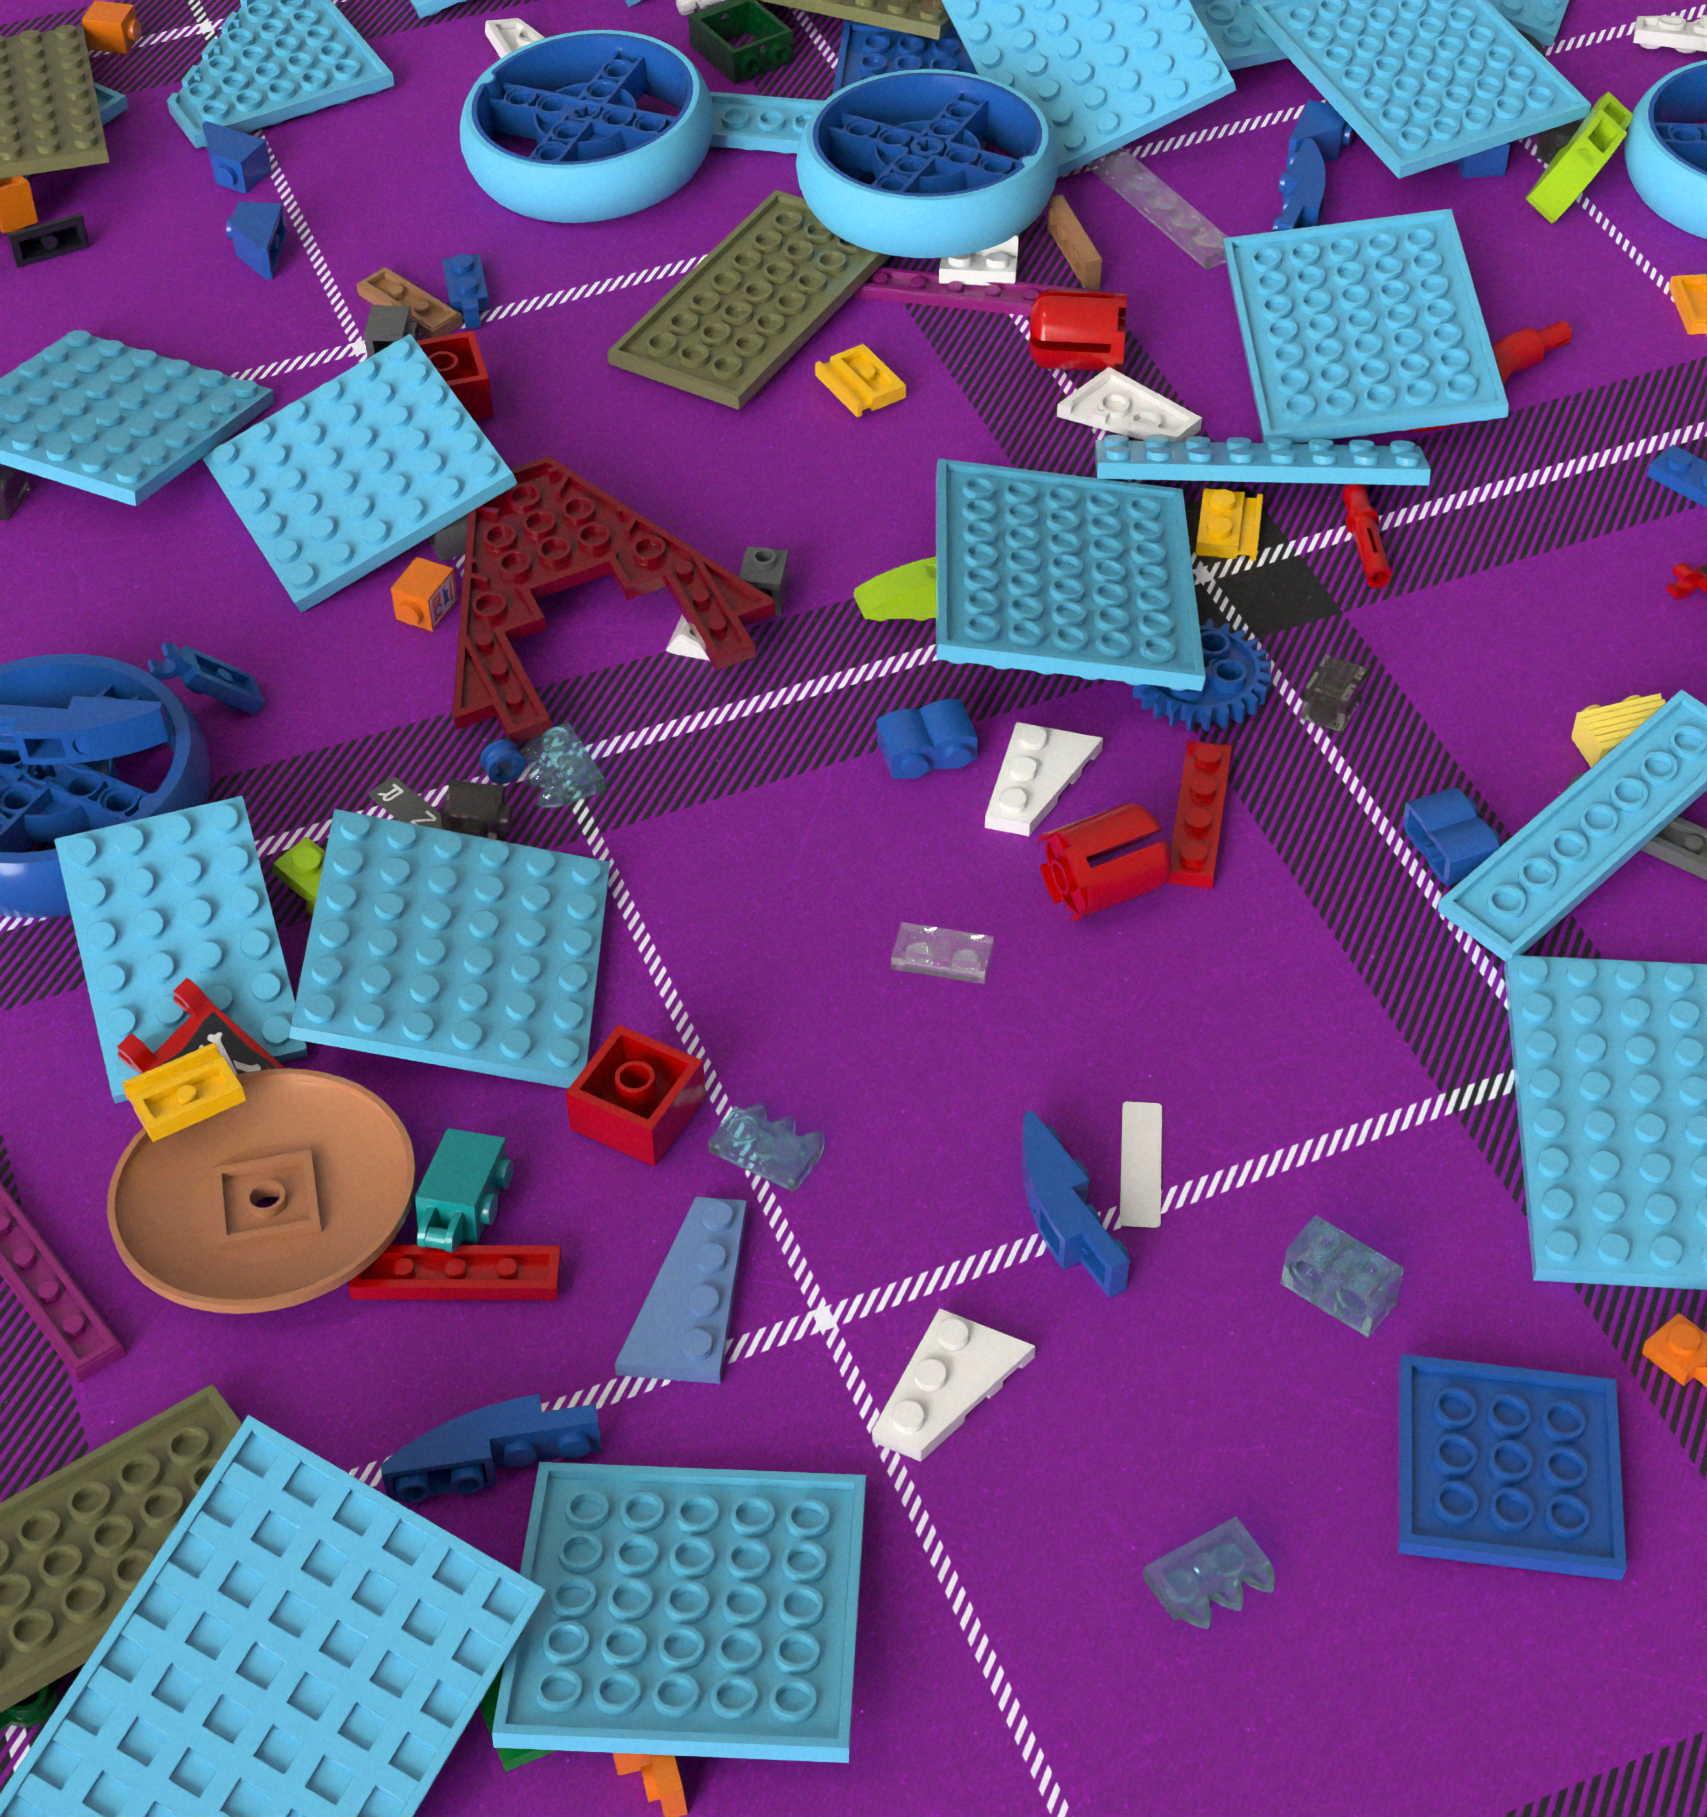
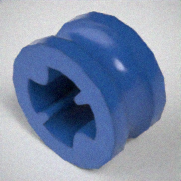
[480,739,526,784]

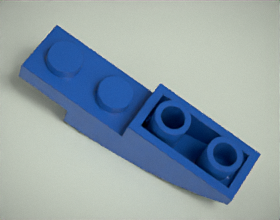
[1272,138,1326,232]
[0,696,171,765]
[1021,1110,1131,1298]
[381,1394,602,1503]

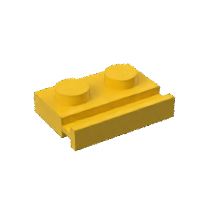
[815,344,906,418]
[1195,488,1263,561]
[122,1042,246,1142]

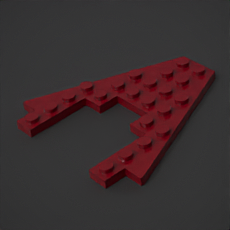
[452,456,776,744]

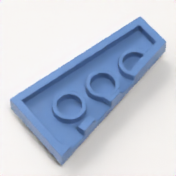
[615,1197,747,1384]

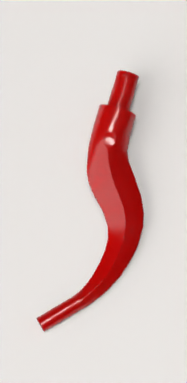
[1394,320,1572,432]

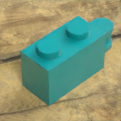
[415,1128,513,1253]

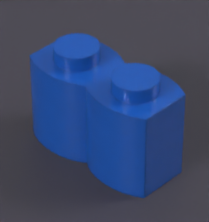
[876,699,977,779]
[1403,787,1502,886]

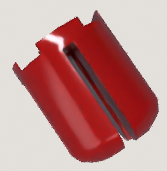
[1029,289,1127,373]
[1038,803,1172,921]

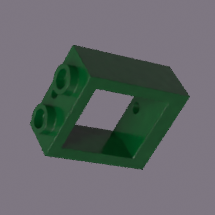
[688,0,794,84]

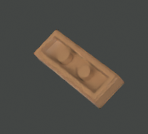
[1047,195,1102,290]
[356,267,463,338]

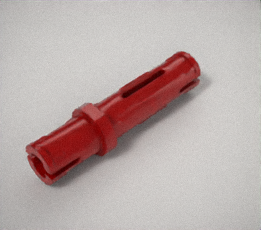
[1342,484,1392,588]

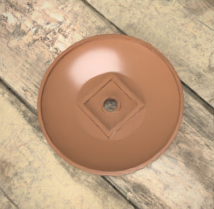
[107,1068,417,1314]

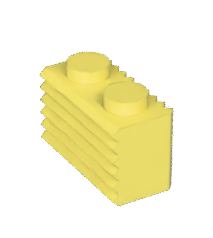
[1571,693,1666,768]

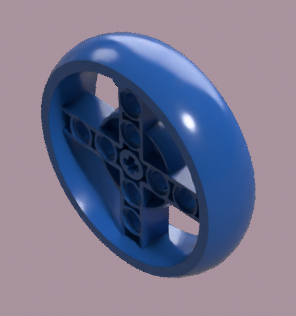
[0,654,211,918]

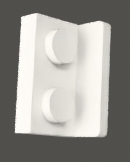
[939,235,1019,285]

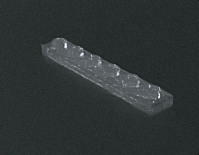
[1085,147,1228,270]

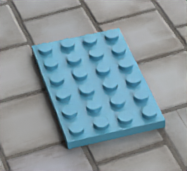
[54,796,308,1104]

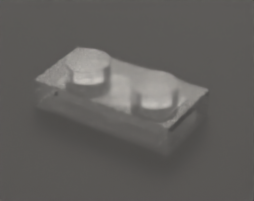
[891,922,994,984]

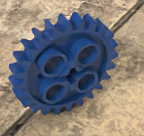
[1129,619,1271,731]

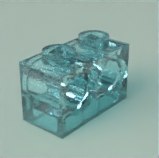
[1281,1215,1404,1338]

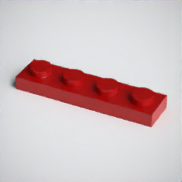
[1166,741,1232,889]
[348,1245,562,1300]

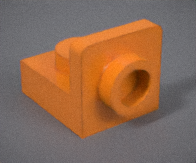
[613,1753,688,1817]

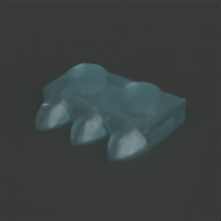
[519,722,606,808]
[709,1103,825,1192]
[1143,1517,1275,1629]

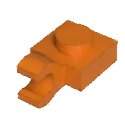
[1642,1313,1707,1388]

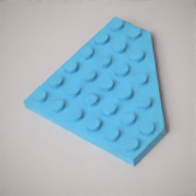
[167,0,394,148]

